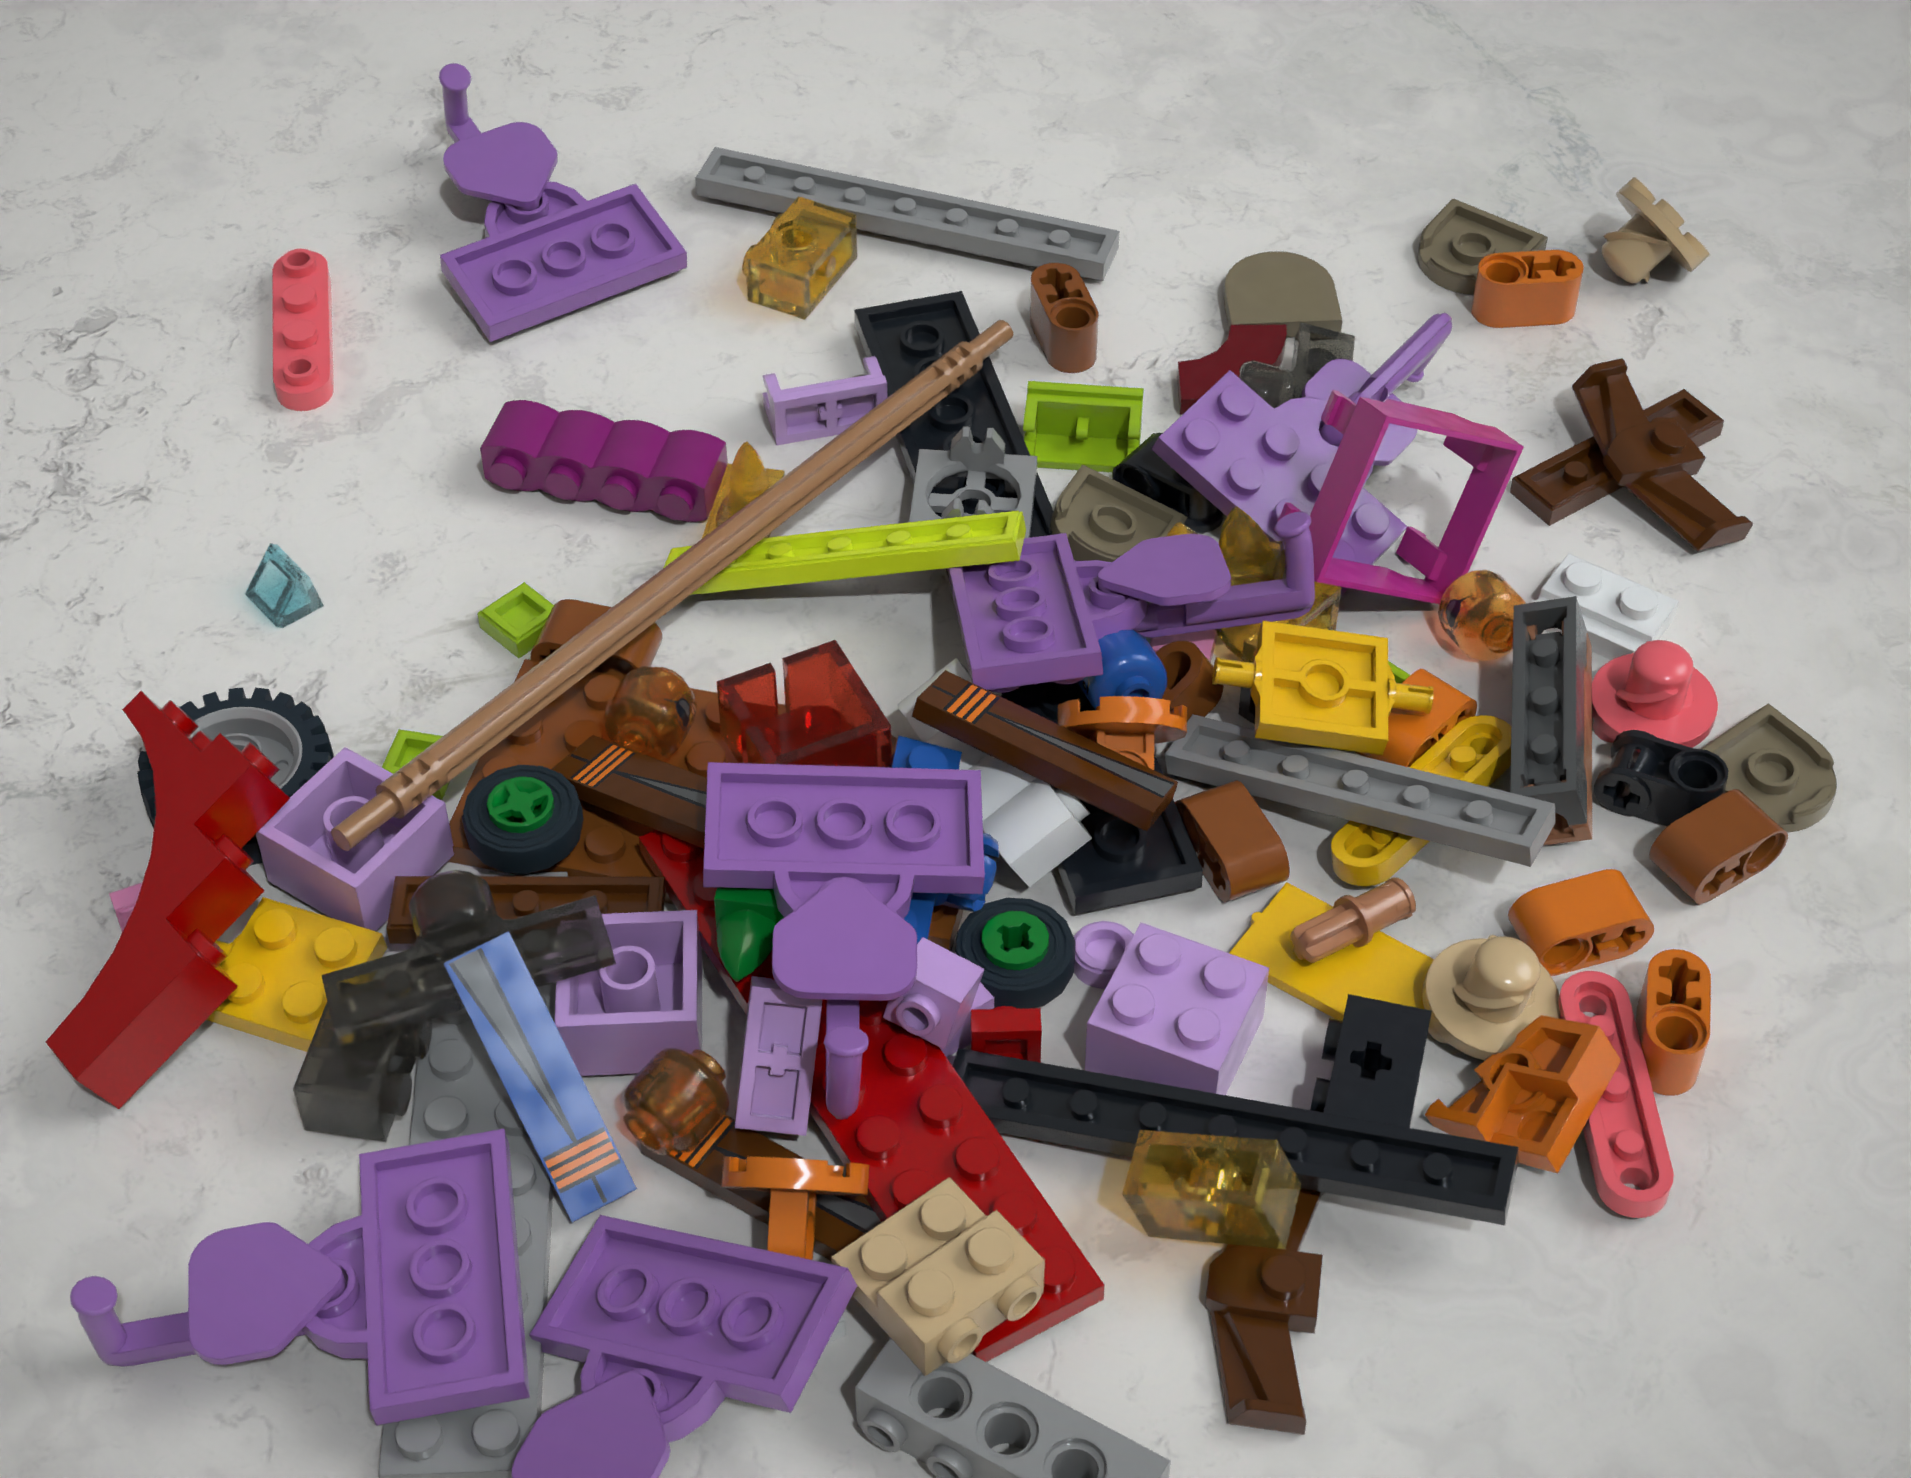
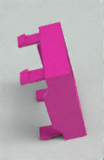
[1274,390,1524,606]

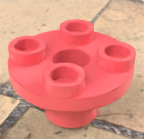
[1592,640,1718,752]

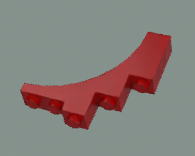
[45,691,290,1109]

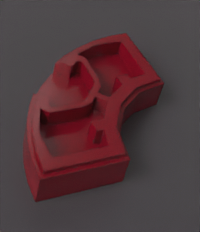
[1177,325,1287,415]

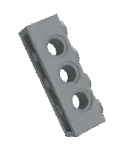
[855,1338,1171,1478]

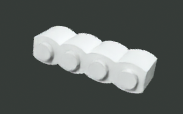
[897,657,1092,887]

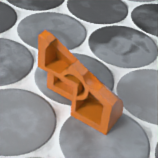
[1425,1015,1621,1174]

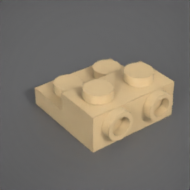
[831,1177,1045,1376]

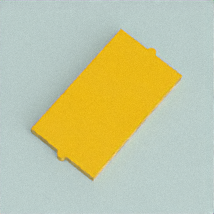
[1229,882,1434,1020]

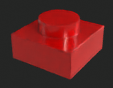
[971,1006,1042,1063]

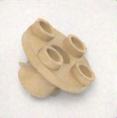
[1601,177,1710,283]
[1422,935,1560,1060]

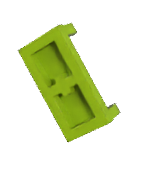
[1023,381,1144,473]

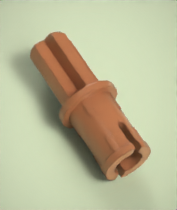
[1290,877,1416,963]

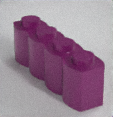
[480,400,728,522]

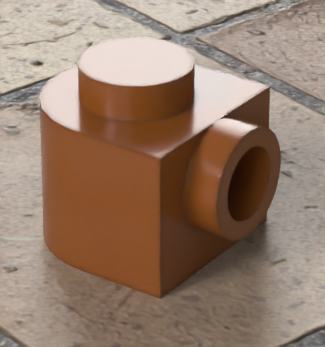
[1156,641,1224,722]

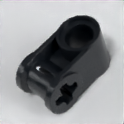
[1112,432,1224,533]
[1593,730,1729,827]

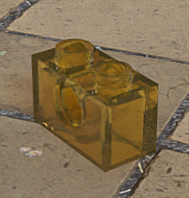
[742,196,857,320]

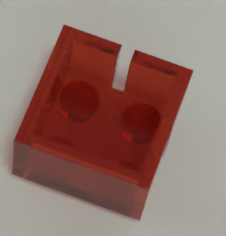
[716,640,892,767]

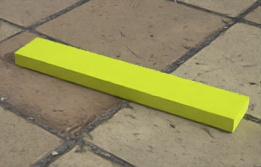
[663,511,1026,595]

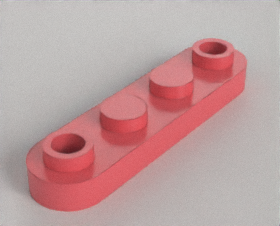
[272,249,334,411]
[1558,971,1674,1218]

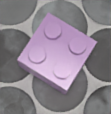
[256,747,454,931]
[555,910,702,1076]
[1085,923,1269,1095]

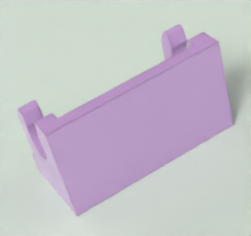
[763,356,888,445]
[735,976,823,1136]

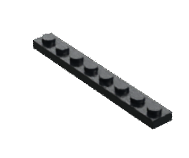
[953,1048,1518,1226]

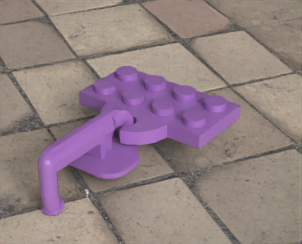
[439,63,687,342]
[1151,312,1452,608]
[947,512,1315,693]
[703,762,985,1120]
[70,1129,530,1425]
[512,1215,857,1478]

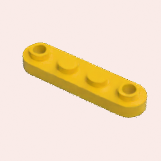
[1331,715,1511,886]

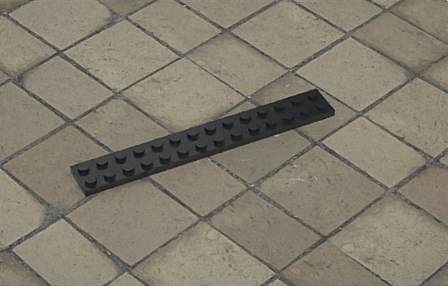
[854,291,1203,914]

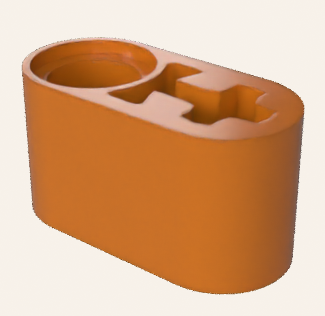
[1471,250,1584,328]
[1354,669,1477,767]
[1508,869,1654,976]
[1636,949,1711,1096]

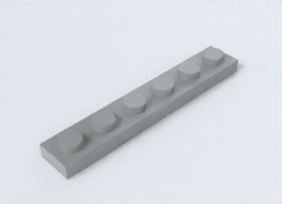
[1165,714,1555,867]

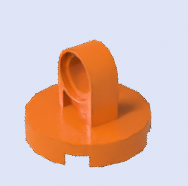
[1057,696,1187,770]
[721,1156,869,1260]

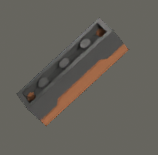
[1510,596,1593,845]

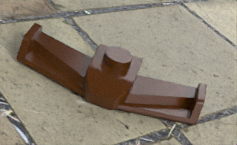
[1572,359,1753,552]
[1205,1179,1324,1435]

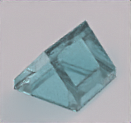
[245,543,324,628]

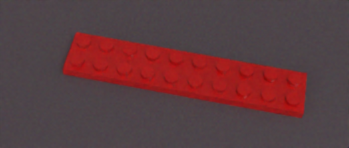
[639,830,1105,1362]

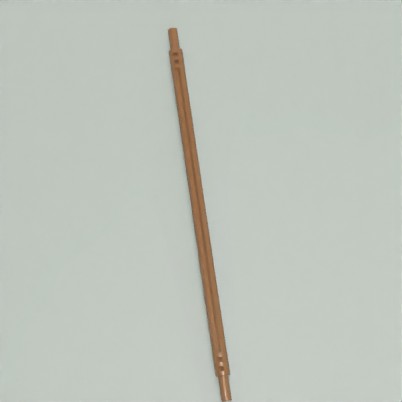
[331,320,1013,851]

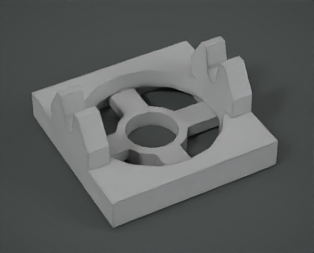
[909,426,1037,538]

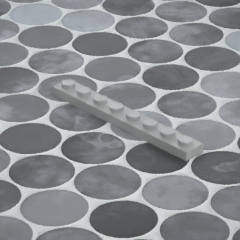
[695,147,1119,281]

